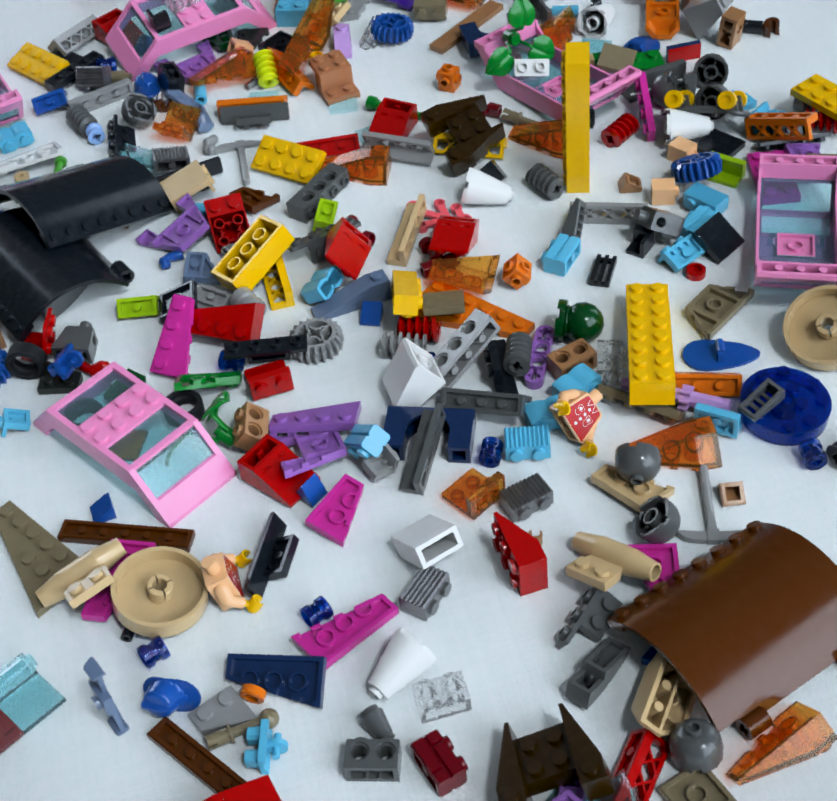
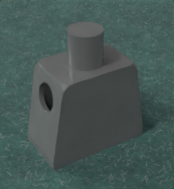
[633,205,685,238]
[51,321,98,364]

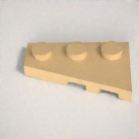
[590,464,675,513]

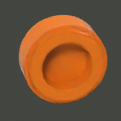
[240,683,267,704]

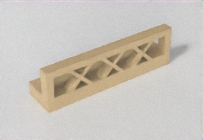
[387,194,427,267]

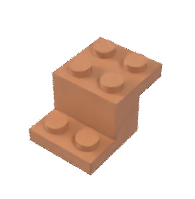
[308,50,360,107]

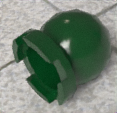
[554,299,604,343]

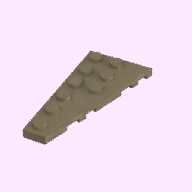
[0,500,78,618]

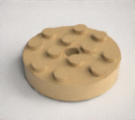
[783,285,837,371]
[110,546,209,638]

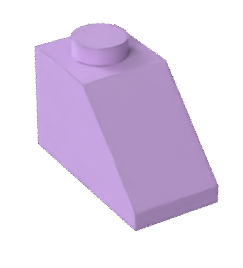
[333,23,352,59]

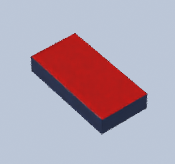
[666,40,701,63]

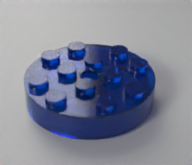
[738,366,832,446]

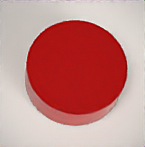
[685,263,706,281]

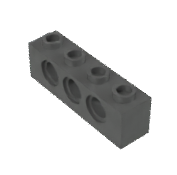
[286,162,350,224]

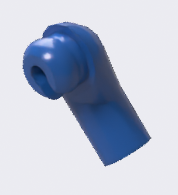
[159,251,184,270]

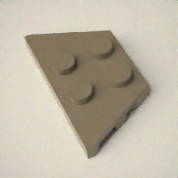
[685,284,755,341]

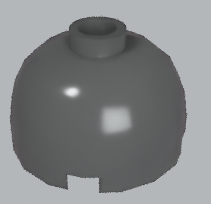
[693,53,729,88]
[649,71,679,108]
[694,83,728,120]
[121,93,157,128]
[615,442,662,485]
[632,496,681,544]
[668,718,724,774]

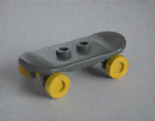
[661,90,751,117]

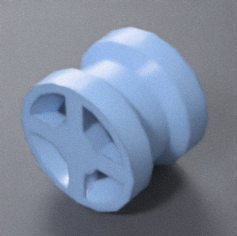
[85,123,105,145]

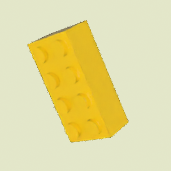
[211,214,295,292]

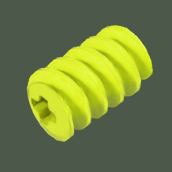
[253,49,279,88]

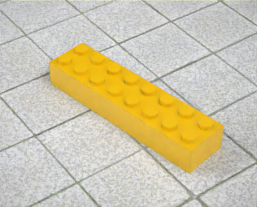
[561,42,590,193]
[625,283,676,405]

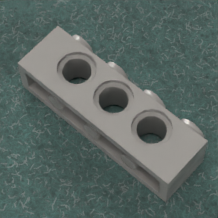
[434,308,501,390]

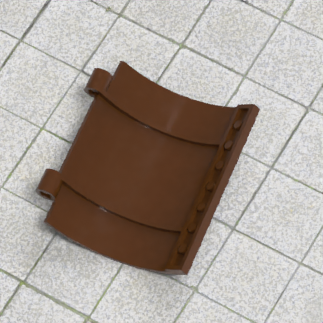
[607,520,837,741]

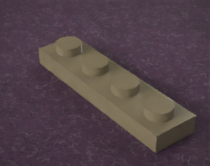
[597,384,686,423]

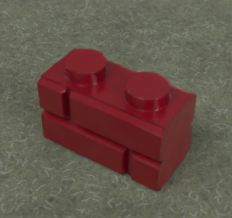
[410,729,468,797]

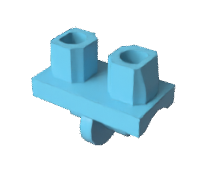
[244,719,288,775]

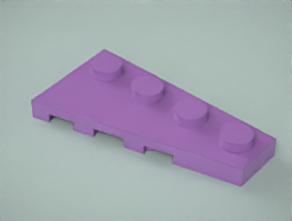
[269,401,362,433]

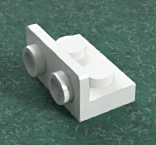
[514,59,549,77]

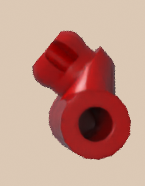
[79,361,110,376]

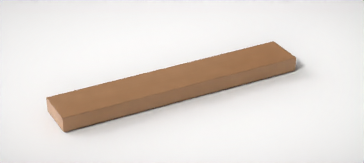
[429,0,503,55]

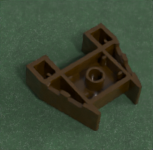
[420,95,506,177]
[496,703,616,801]

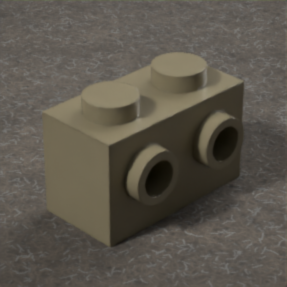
[413,0,448,22]

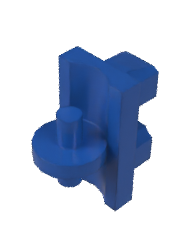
[47,343,84,380]

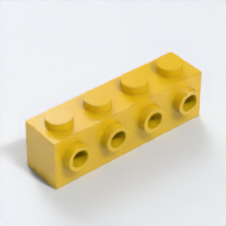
[391,270,423,318]

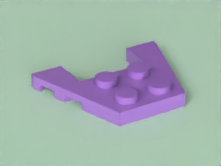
[153,40,219,84]
[135,193,210,252]
[269,431,347,479]

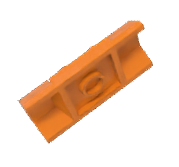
[646,0,680,39]

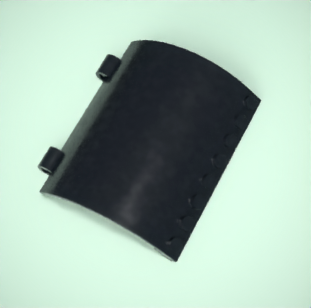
[0,155,174,251]
[0,207,134,342]

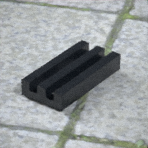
[589,254,617,287]

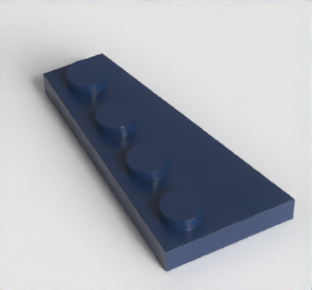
[225,653,327,709]

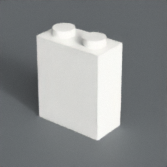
[391,514,464,569]

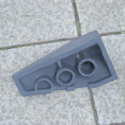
[310,269,392,320]

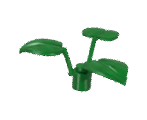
[485,0,555,76]
[165,391,234,467]

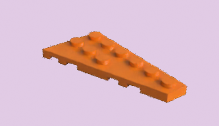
[404,279,535,338]

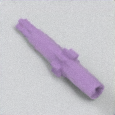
[620,377,732,412]

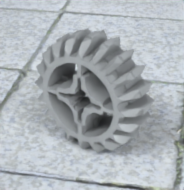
[289,316,344,364]

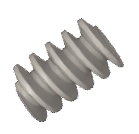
[381,330,427,357]

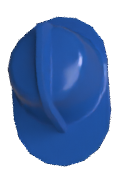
[134,71,161,98]
[141,677,201,718]

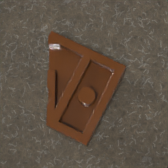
[229,186,280,214]

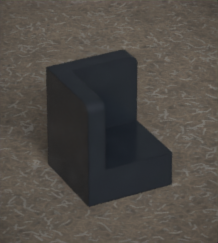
[146,9,172,33]
[480,160,507,181]
[626,224,655,259]

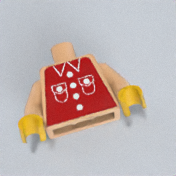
[548,389,603,458]
[201,549,263,614]

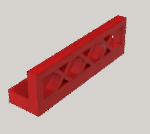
[297,133,360,157]
[601,728,669,801]

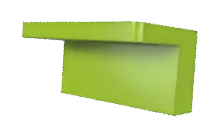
[705,151,746,188]
[312,198,339,231]
[116,295,160,319]

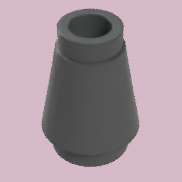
[360,704,395,739]

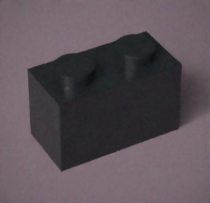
[157,61,185,92]

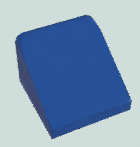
[360,301,384,326]
[296,473,328,508]
[90,492,117,522]

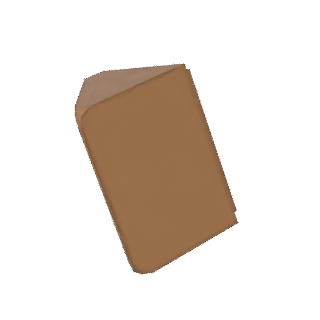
[617,172,643,193]
[717,481,746,507]

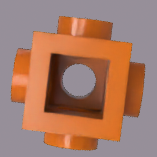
[436,64,462,93]
[502,253,532,290]

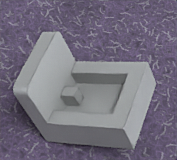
[361,444,400,482]

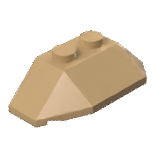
[631,652,696,737]

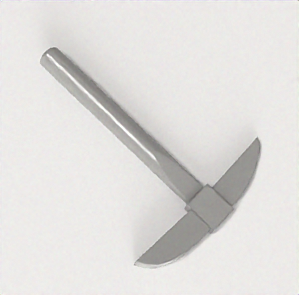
[214,140,261,185]
[676,465,743,545]

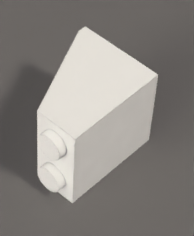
[382,337,446,407]

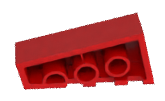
[191,303,265,341]

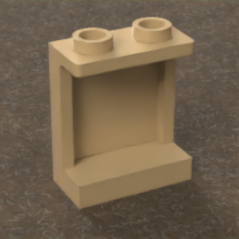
[159,160,216,214]

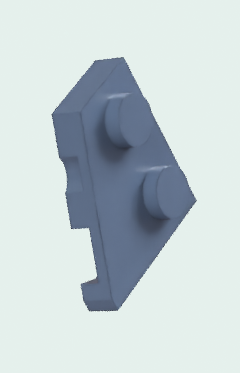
[183,251,221,285]

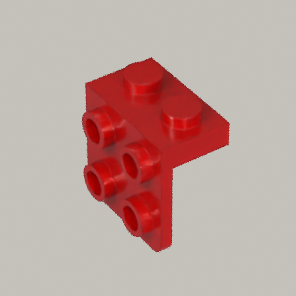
[21,308,56,362]
[244,360,294,401]

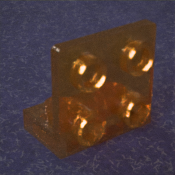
[152,102,201,142]
[442,468,505,520]

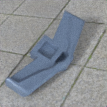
[164,90,214,133]
[83,657,129,736]

